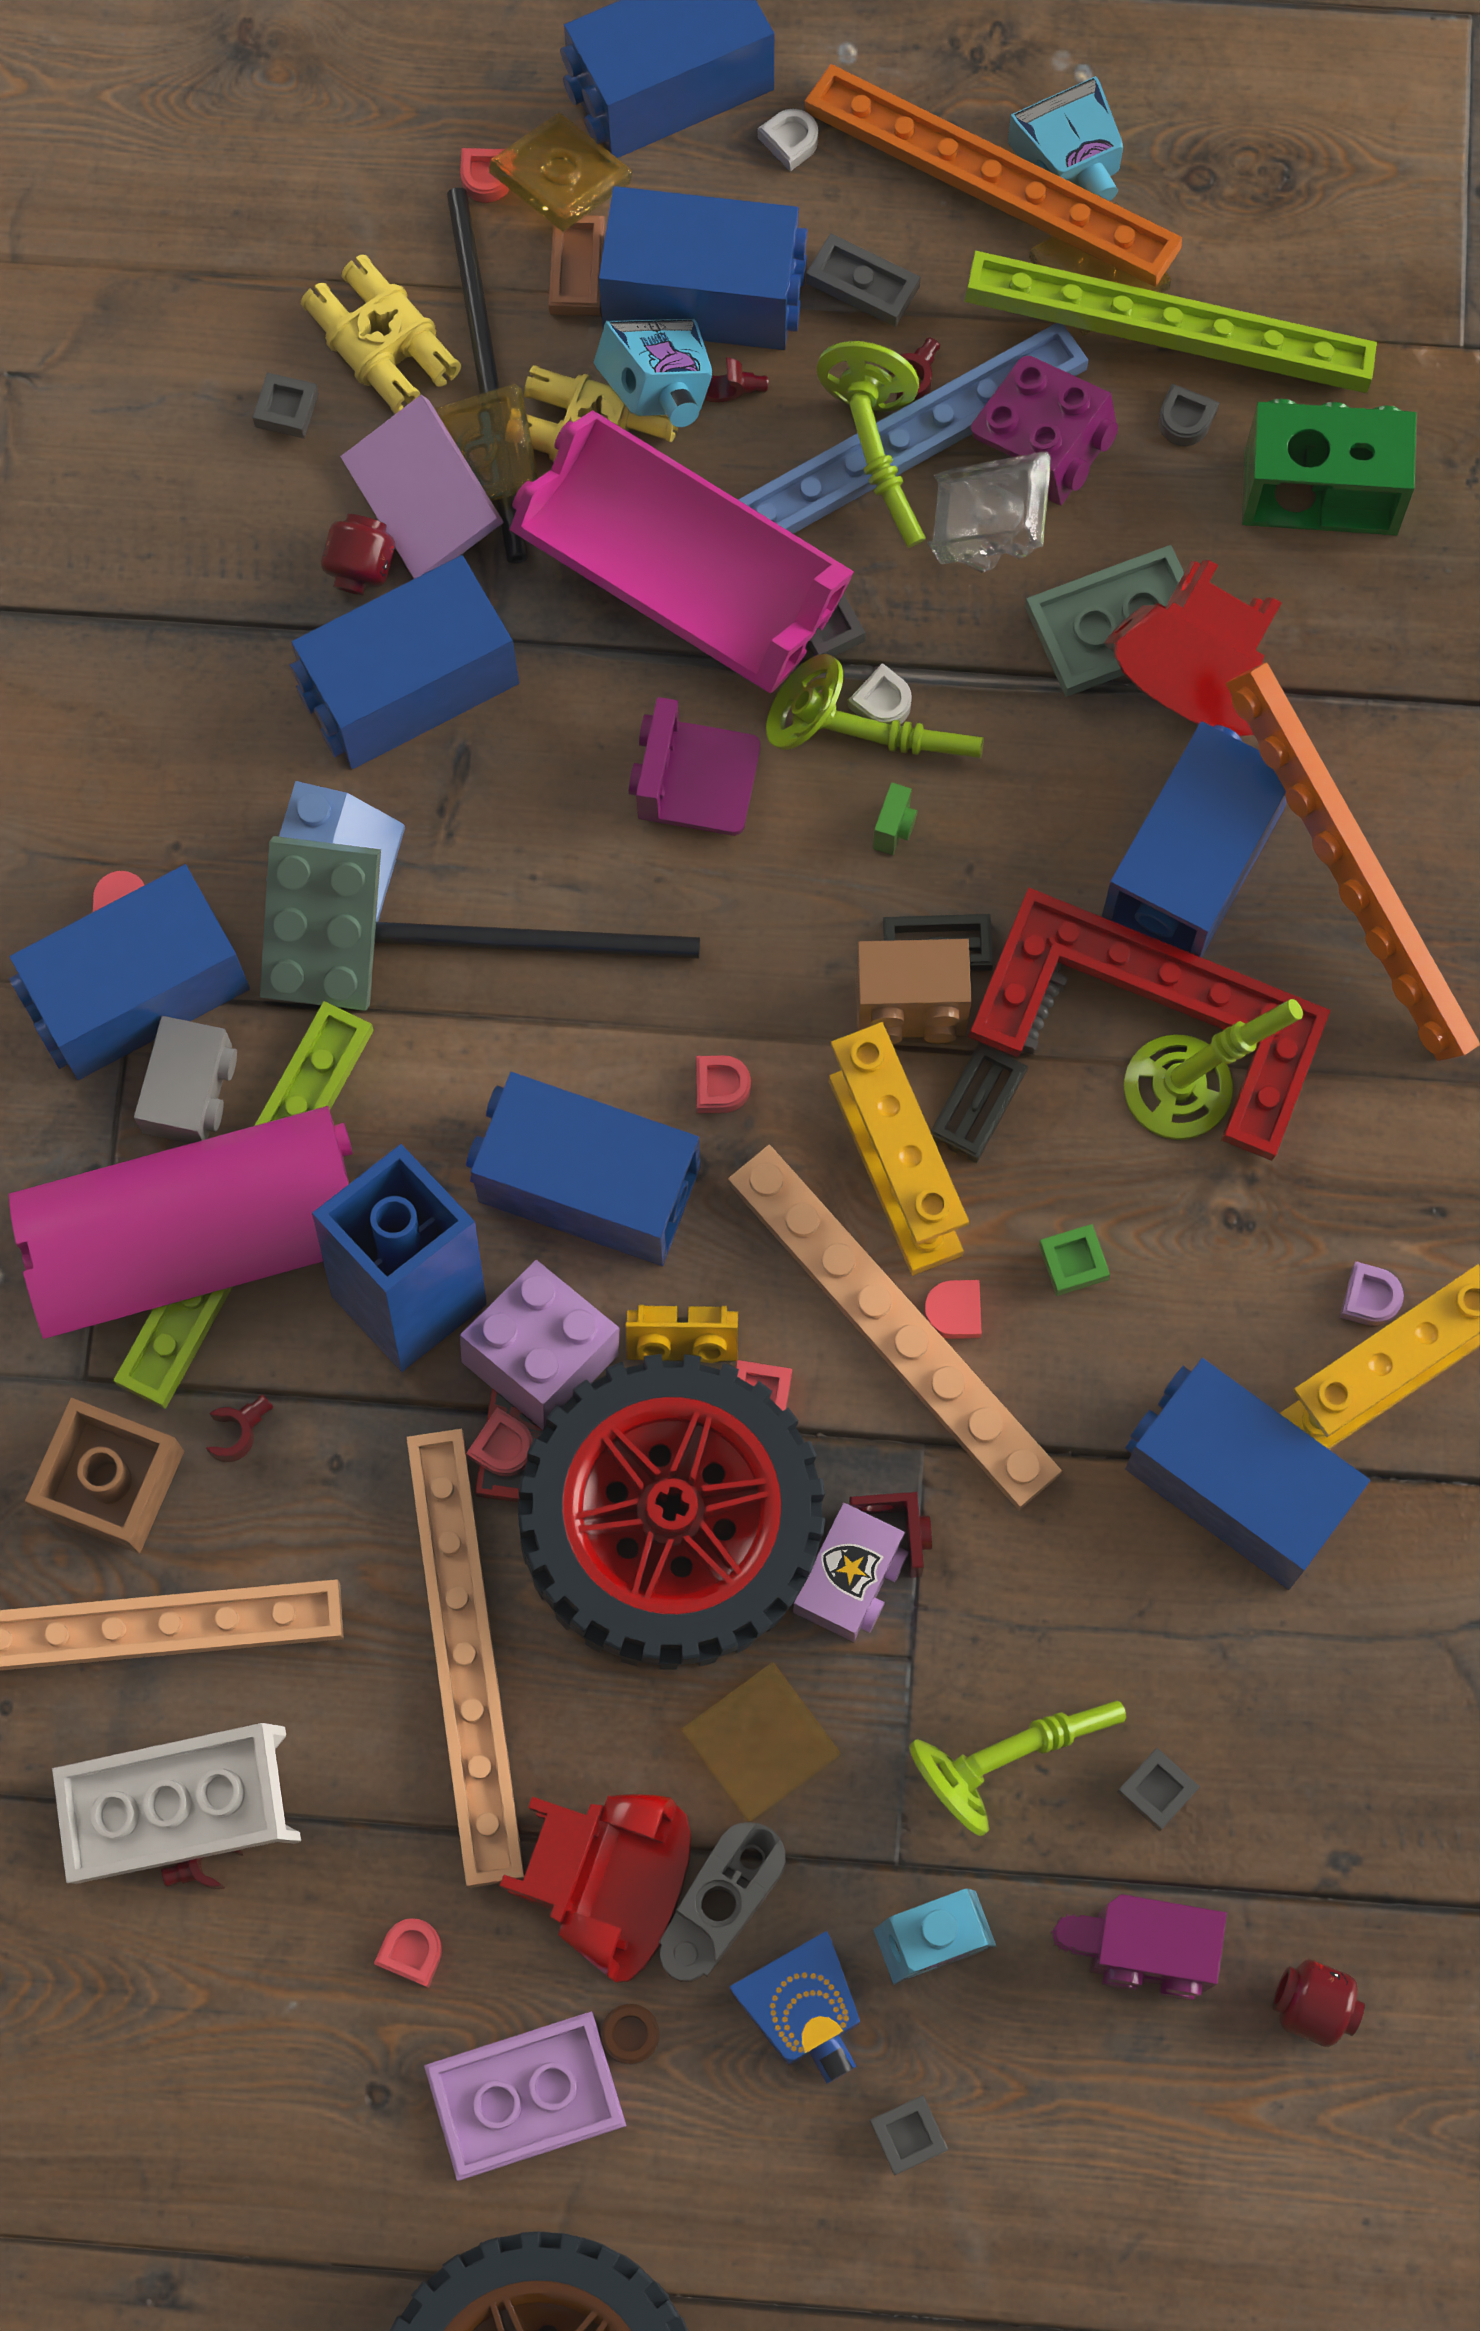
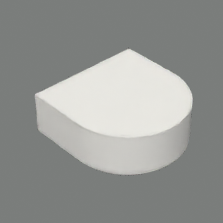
[758,109,818,172]
[848,663,912,724]

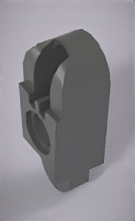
[659,1822,785,1982]

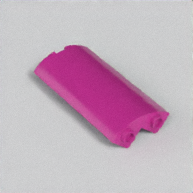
[509,410,854,694]
[8,1106,353,1339]

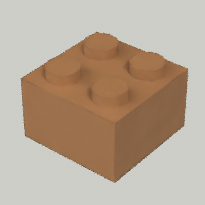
[856,939,971,1044]
[25,1398,185,1554]

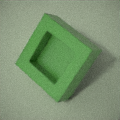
[873,782,918,855]
[1039,1224,1110,1296]

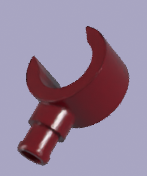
[888,337,940,404]
[704,357,769,402]
[206,1394,273,1462]
[161,1850,243,1889]

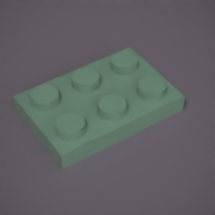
[1025,545,1184,697]
[260,836,381,1011]

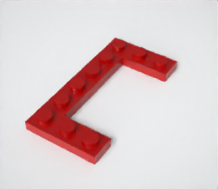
[968,887,1331,1161]

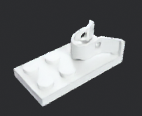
[52,1723,301,1884]

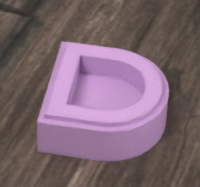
[1340,1261,1404,1326]

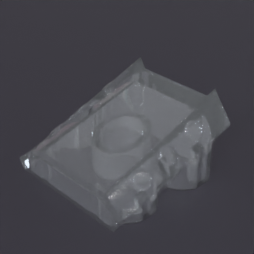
[927,451,1051,573]

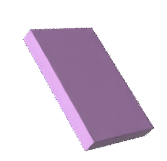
[340,395,504,579]
[424,2011,627,2181]

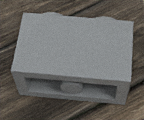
[134,1016,237,1144]

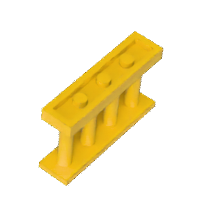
[829,1022,969,1276]
[1279,1264,1480,1450]

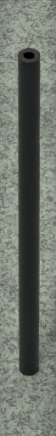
[447,188,528,563]
[375,922,700,959]

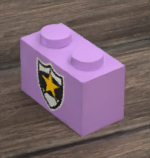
[793,1503,909,1642]

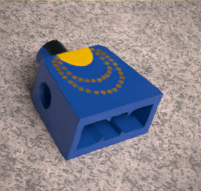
[730,1931,860,2084]

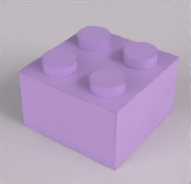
[460,1260,619,1430]

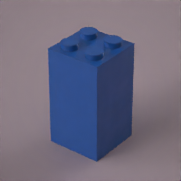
[560,0,775,160]
[599,186,808,350]
[289,555,519,770]
[1102,721,1287,957]
[9,864,250,1080]
[466,1071,701,1266]
[312,1144,487,1372]
[1125,1358,1371,1590]

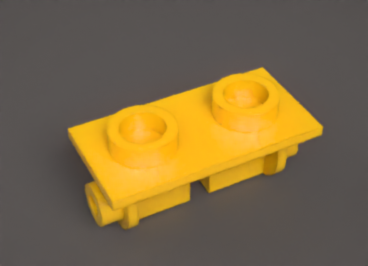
[626,1304,738,1363]

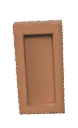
[549,214,605,316]

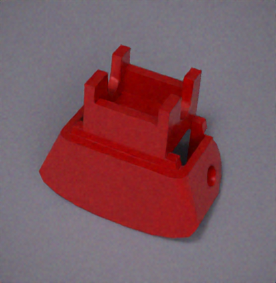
[1104,560,1282,736]
[500,1794,692,1983]

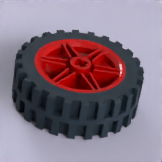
[518,1354,825,1670]

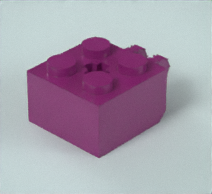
[1050,1894,1227,2000]

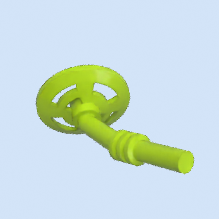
[816,341,926,548]
[766,654,984,758]
[1124,999,1303,1140]
[909,1701,1126,1836]

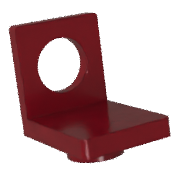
[849,1492,932,1578]

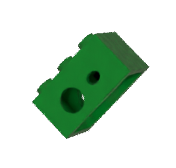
[1242,399,1417,535]

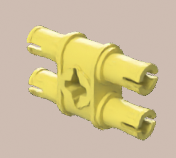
[301,255,461,414]
[507,365,678,462]

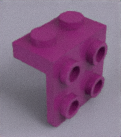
[971,356,1118,506]
[628,697,761,836]

